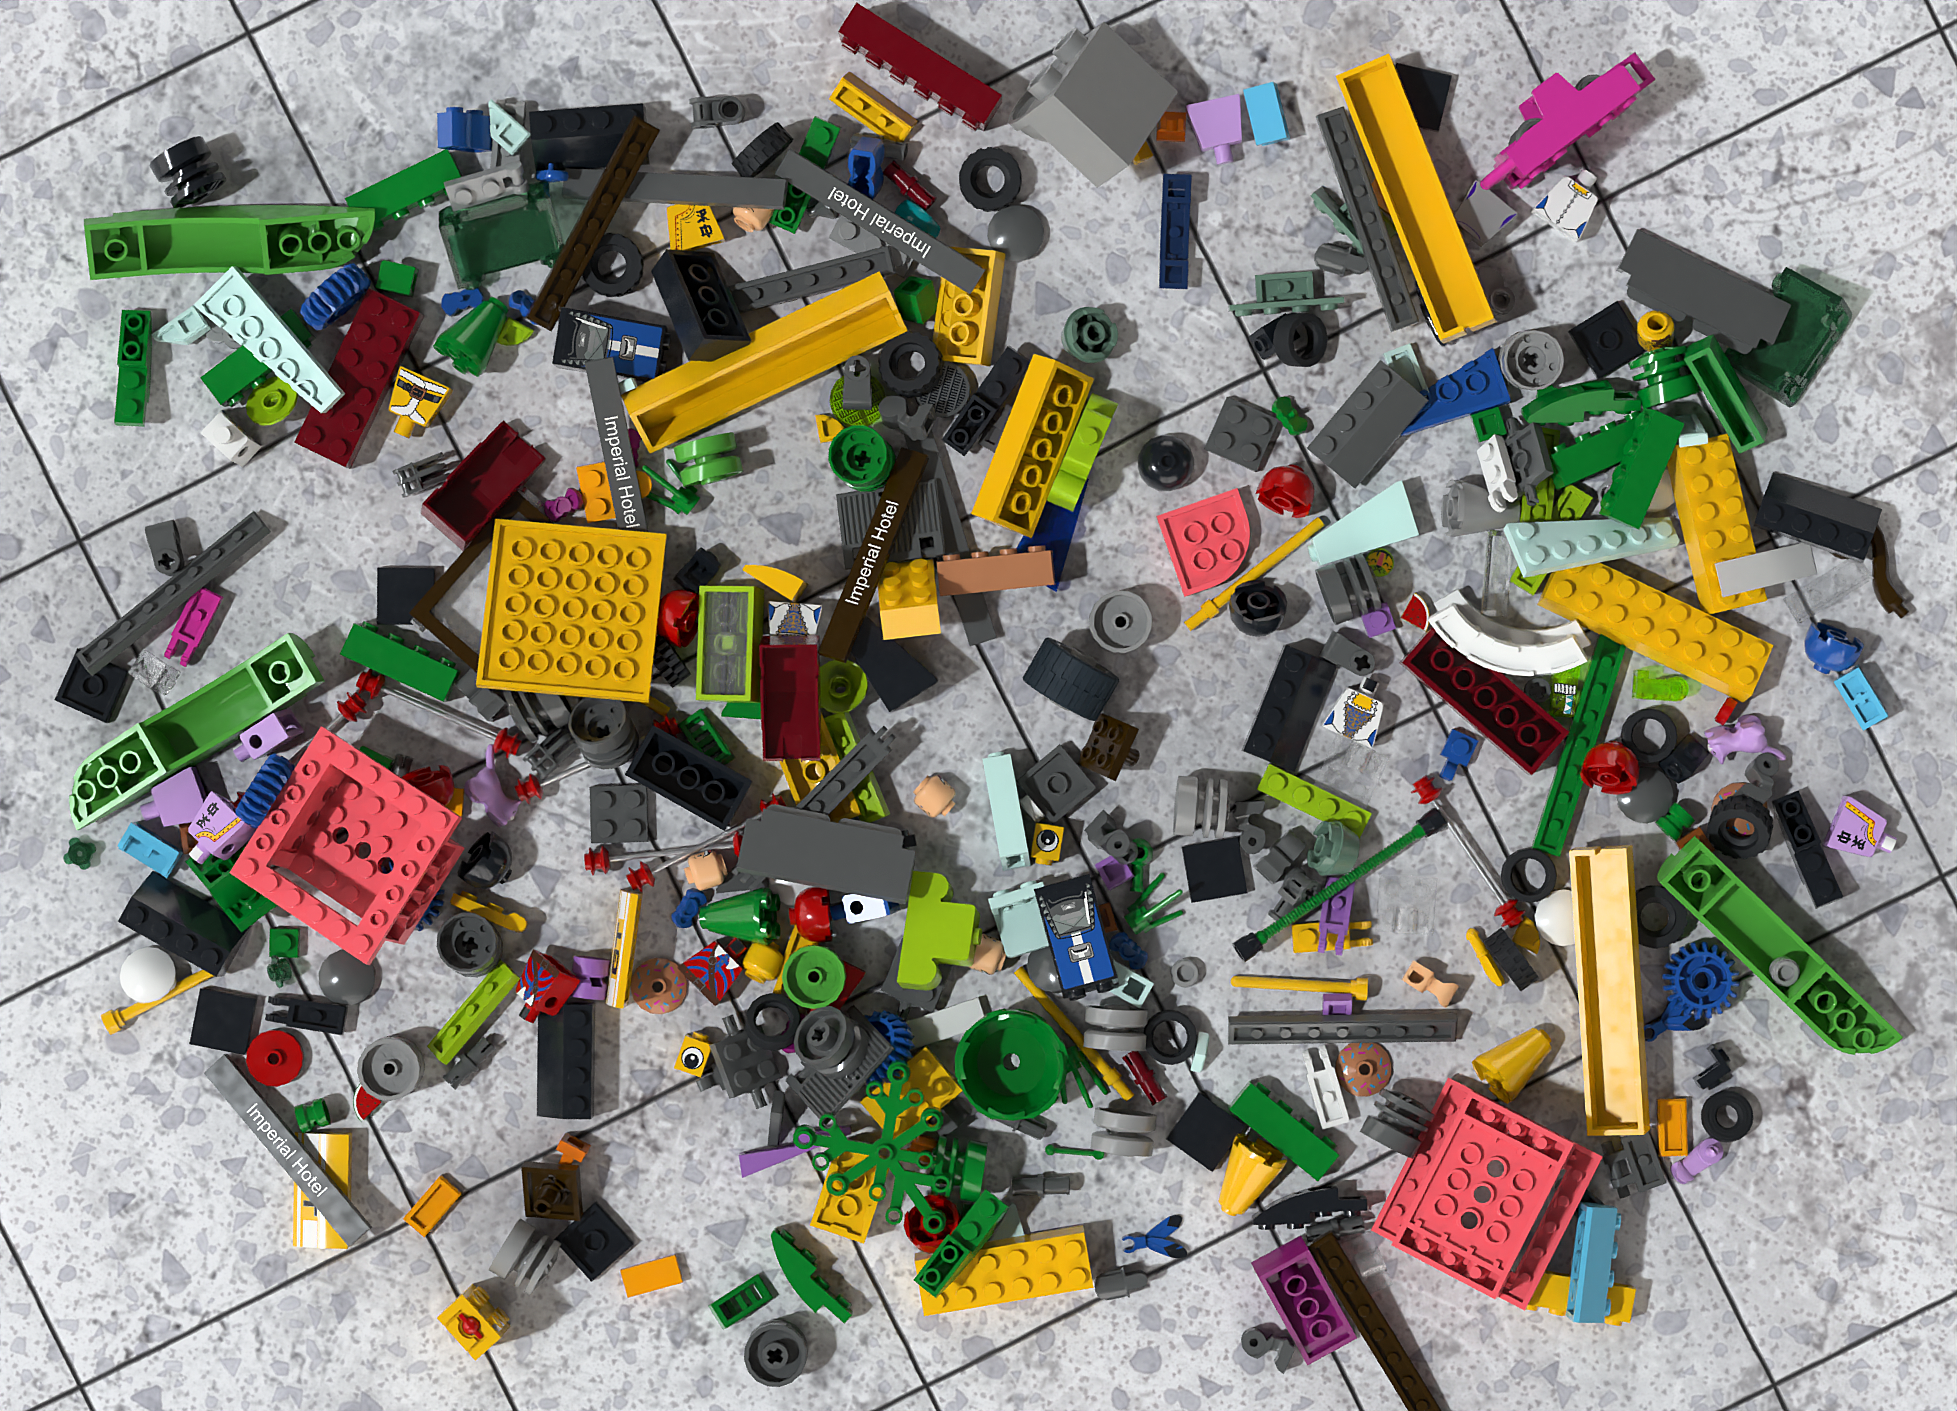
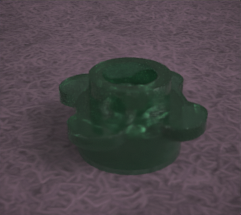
[63,837,96,870]
[267,955,292,988]

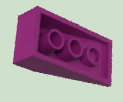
[1251,1235,1357,1366]

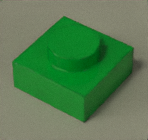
[1470,407,1507,443]
[269,928,300,958]

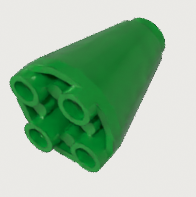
[433,297,509,377]
[699,887,781,945]

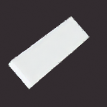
[906,997,984,1050]

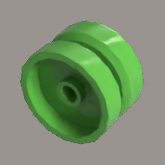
[673,432,744,487]
[782,944,847,1009]

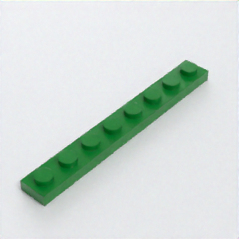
[1531,634,1626,857]

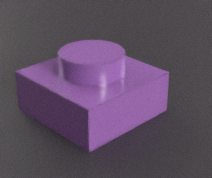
[1359,602,1396,638]
[1095,856,1135,891]
[1322,993,1352,1015]

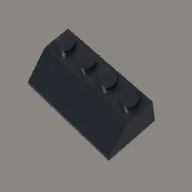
[529,103,650,172]
[651,249,752,362]
[1754,472,1882,563]
[1241,645,1337,772]
[625,725,753,831]
[118,871,252,977]
[537,1002,595,1119]

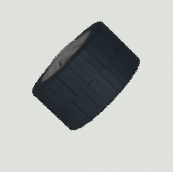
[1022,637,1119,721]

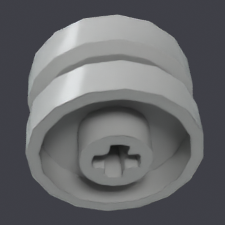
[1089,591,1152,653]
[1083,1004,1148,1051]
[357,1035,425,1101]
[1090,1107,1157,1157]

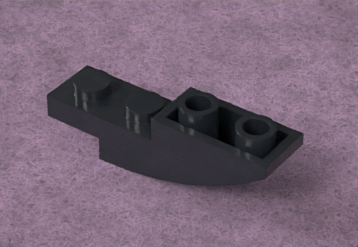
[942,345,1031,456]
[1772,790,1843,909]
[1251,1185,1367,1230]

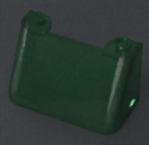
[439,182,565,290]
[1725,267,1852,408]

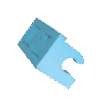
[1243,82,1290,146]
[1833,664,1888,731]
[117,822,183,878]

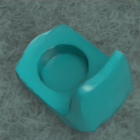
[894,199,941,238]

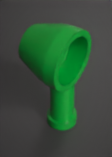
[1130,838,1153,892]

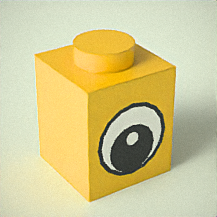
[1030,822,1064,866]
[674,1031,714,1078]

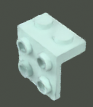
[988,881,1049,958]

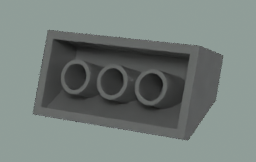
[1307,360,1429,489]

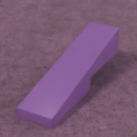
[739,1124,852,1178]

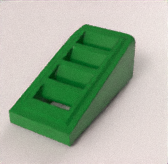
[678,708,736,765]
[708,1274,773,1329]

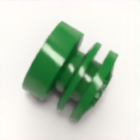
[1628,345,1700,410]
[828,425,896,492]
[930,1136,988,1202]

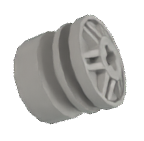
[1498,330,1564,391]
[1173,776,1230,839]
[489,1218,562,1295]

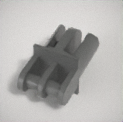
[1314,243,1368,277]
[392,452,450,498]
[522,726,579,781]
[1094,1266,1147,1300]

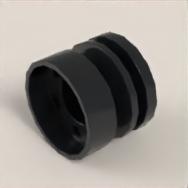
[149,136,226,209]

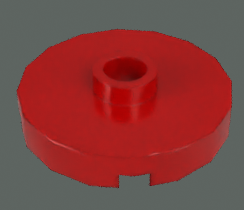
[246,1029,304,1087]

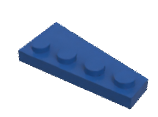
[1401,348,1511,437]

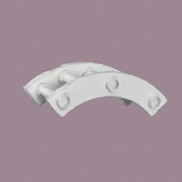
[1428,589,1591,676]

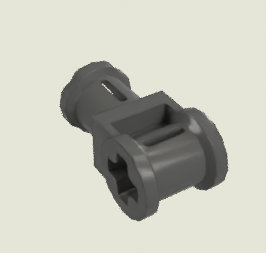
[1268,867,1321,927]

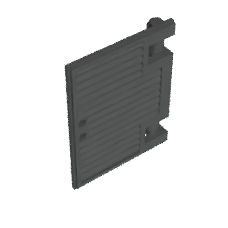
[836,479,946,570]
[786,1005,895,1126]

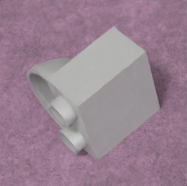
[1008,22,1178,188]

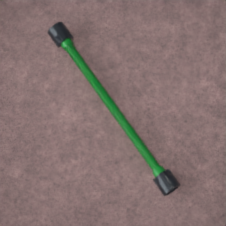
[1232,808,1447,962]

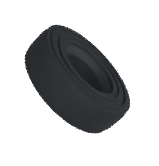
[1701,1091,1753,1142]

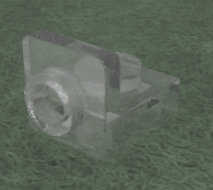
[128,649,181,696]

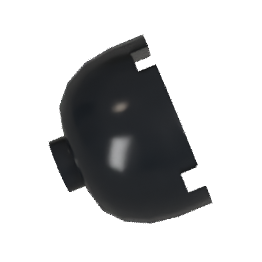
[1138,435,1194,491]
[1229,580,1287,637]
[457,831,512,889]

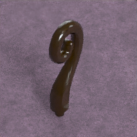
[1829,524,1909,619]

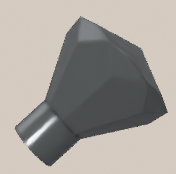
[807,201,839,219]

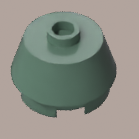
[1061,307,1118,363]
[1307,821,1360,876]

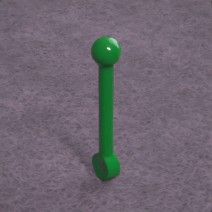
[1045,1144,1104,1160]

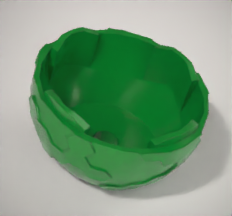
[955,1008,1068,1121]

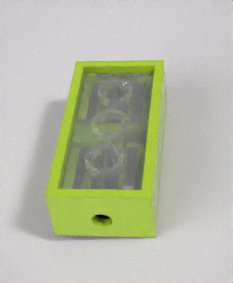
[696,586,764,703]

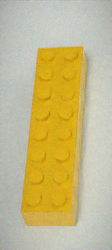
[1537,563,1774,703]

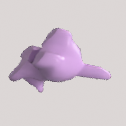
[1704,715,1786,764]
[464,744,521,828]

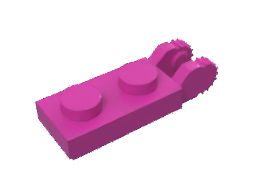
[164,587,223,667]

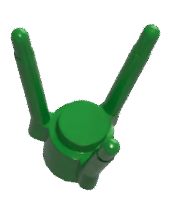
[642,459,701,515]
[1124,873,1183,935]
[1060,1045,1108,1108]

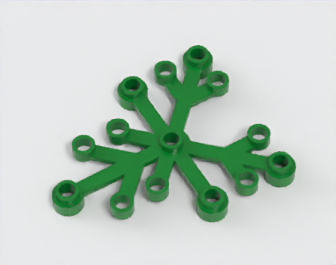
[793,1060,950,1234]

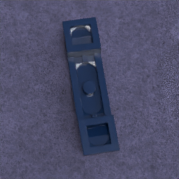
[1159,174,1192,289]

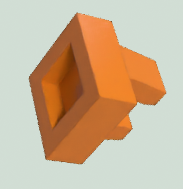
[1156,111,1186,142]
[556,1133,591,1165]

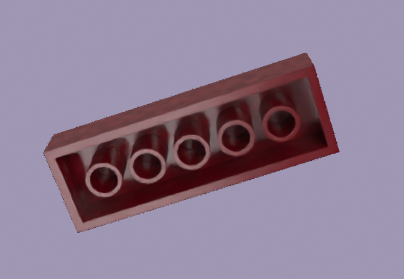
[838,2,1002,132]
[294,288,424,469]
[1399,625,1569,775]

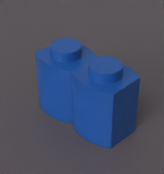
[437,107,492,153]
[848,136,885,200]

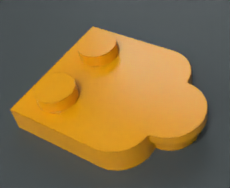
[576,462,652,523]

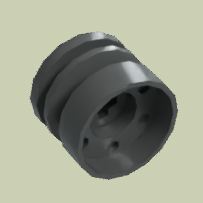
[1315,553,1382,625]
[503,690,572,743]
[568,697,639,770]
[436,913,503,978]
[1360,1088,1435,1159]

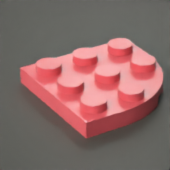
[1156,488,1250,597]

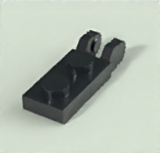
[265,996,348,1035]

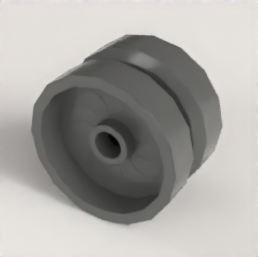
[794,1006,869,1079]
[744,1319,808,1387]

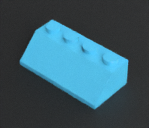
[1566,1202,1621,1323]

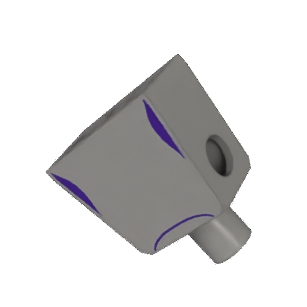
[1454,179,1518,247]

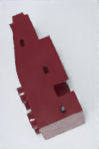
[421,420,546,551]
[759,635,821,762]

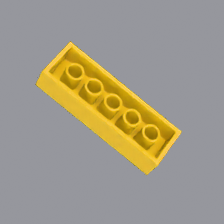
[971,354,1094,538]
[1667,434,1767,614]
[914,1225,1094,1316]

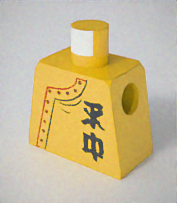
[667,204,726,251]

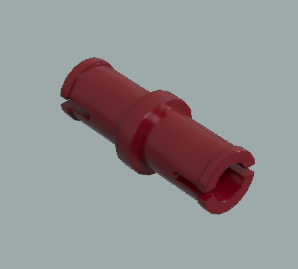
[883,160,937,211]
[1122,1051,1167,1106]

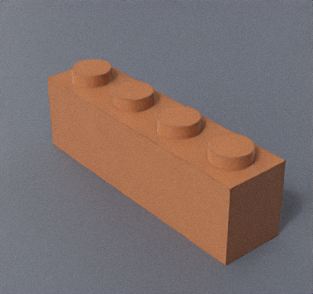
[937,545,1056,596]

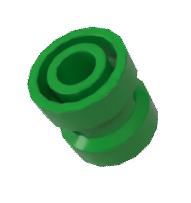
[1655,802,1696,842]
[294,1098,331,1133]

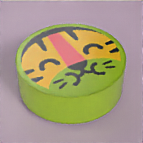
[1365,548,1394,577]

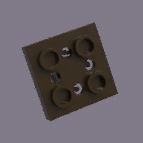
[1077,713,1140,781]
[521,1161,583,1221]

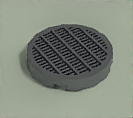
[915,361,970,418]

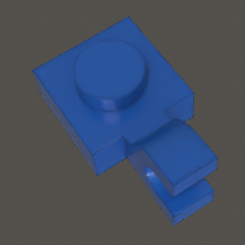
[1439,729,1478,781]

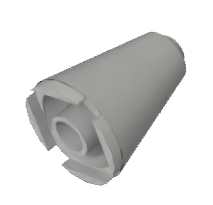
[1441,480,1522,537]

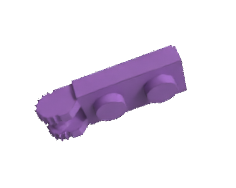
[1318,876,1355,956]

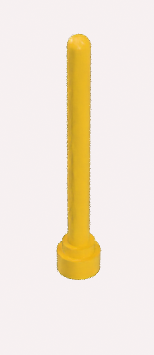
[101,969,213,1035]
[1230,976,1368,1001]

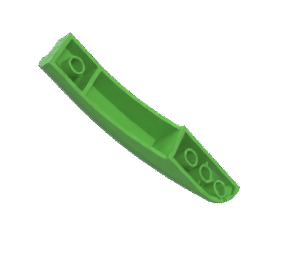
[84,205,375,280]
[69,633,325,830]
[1657,836,1903,1055]

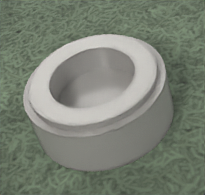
[1769,956,1800,987]
[1171,959,1200,988]

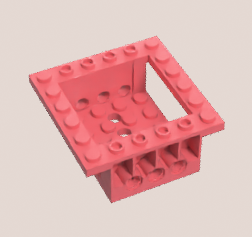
[230,726,465,965]
[1371,1077,1603,1311]

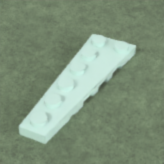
[194,266,345,413]
[1503,517,1680,578]

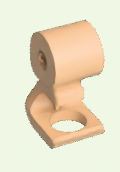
[1402,960,1459,1008]

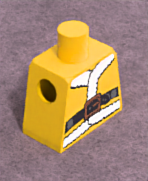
[389,366,453,438]

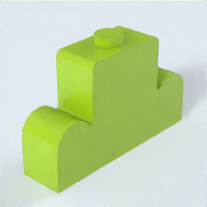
[1047,393,1118,511]
[897,871,982,991]

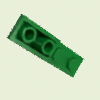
[769,116,842,234]
[114,310,152,427]
[1521,380,1642,426]
[914,1189,1010,1298]
[771,1227,853,1324]

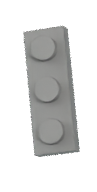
[829,215,914,278]

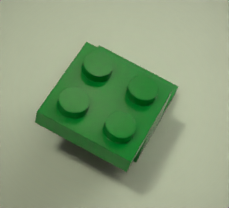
[185,844,278,932]

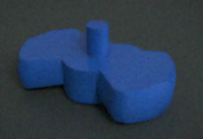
[536,163,568,183]
[441,286,484,317]
[508,290,538,325]
[671,888,707,928]
[1109,932,1148,969]

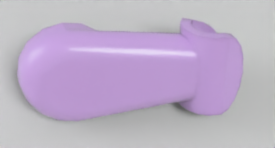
[1670,1138,1723,1184]

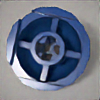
[1804,622,1864,674]

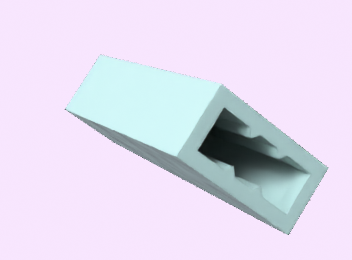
[1307,481,1419,566]
[982,752,1031,871]

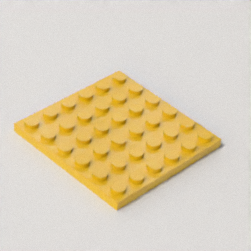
[476,519,667,703]

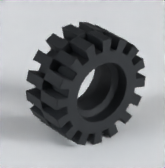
[654,635,691,687]

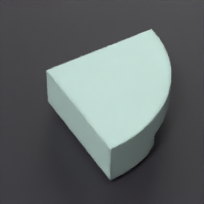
[1190,1032,1210,1073]

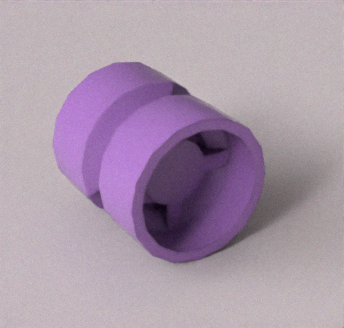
[570,956,610,1000]

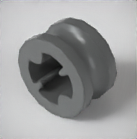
[1524,678,1551,703]

